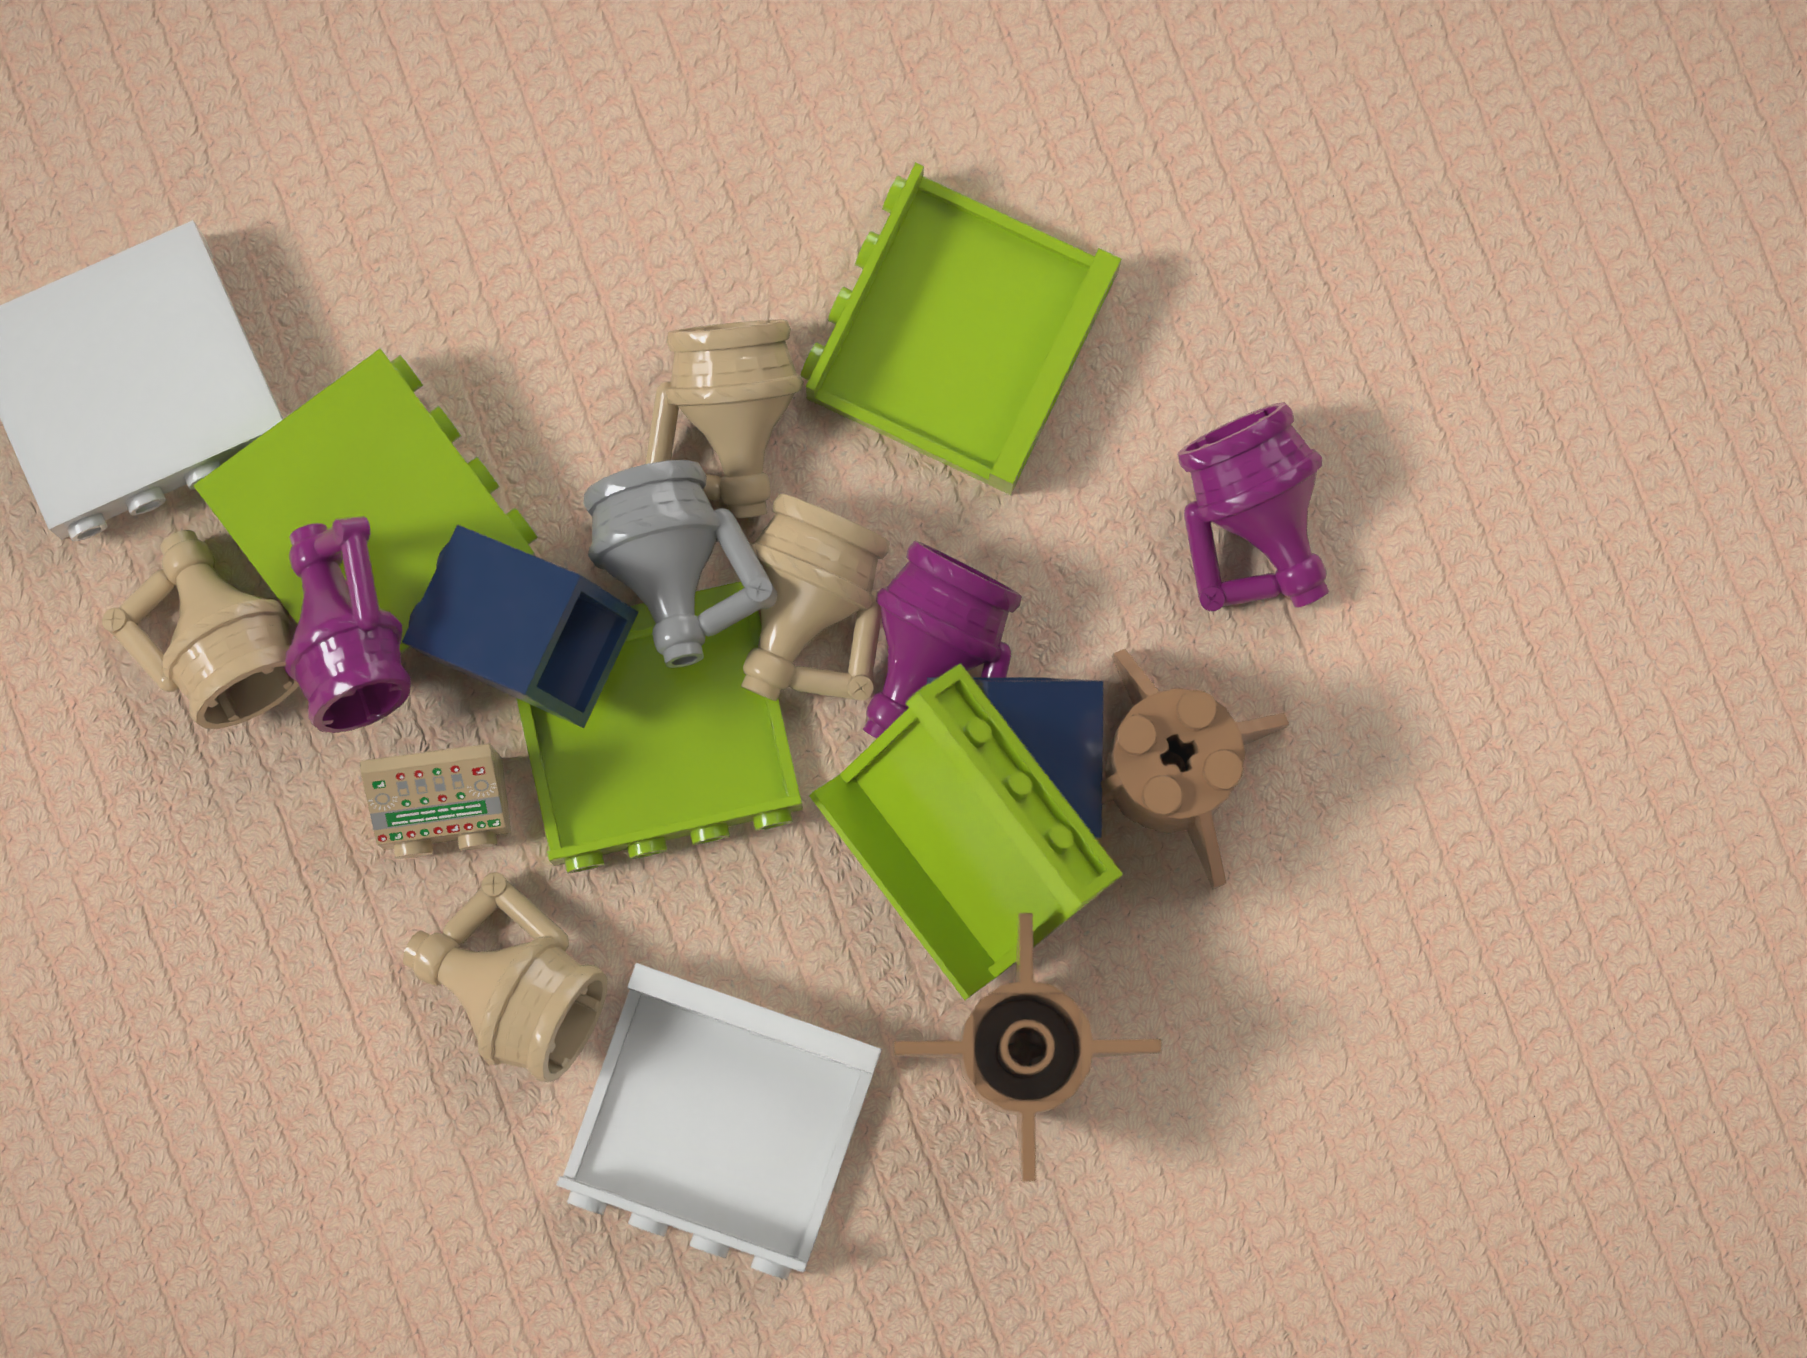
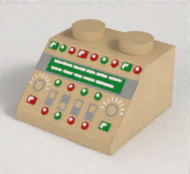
[359,743,511,859]

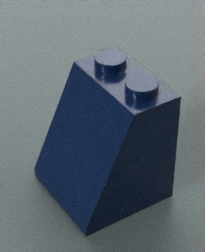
[402,525,639,728]
[927,677,1104,838]

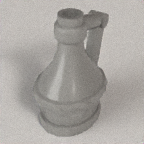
[583,460,778,668]

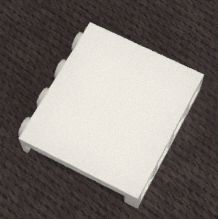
[0,220,283,542]
[556,963,881,1280]

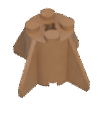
[1101,649,1289,890]
[894,913,1161,1182]

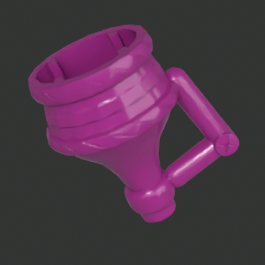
[1177,402,1329,611]
[285,517,411,733]
[863,541,1022,739]

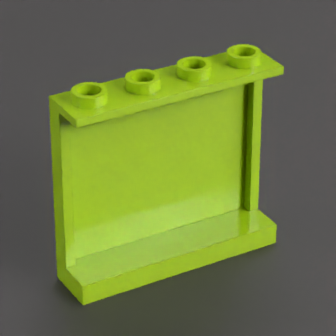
[800,162,1122,495]
[193,348,538,655]
[516,581,803,873]
[809,663,1123,1000]

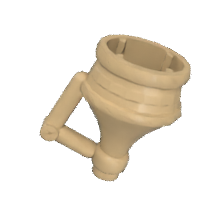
[645,319,804,518]
[741,494,890,701]
[102,530,299,729]
[403,872,608,1082]

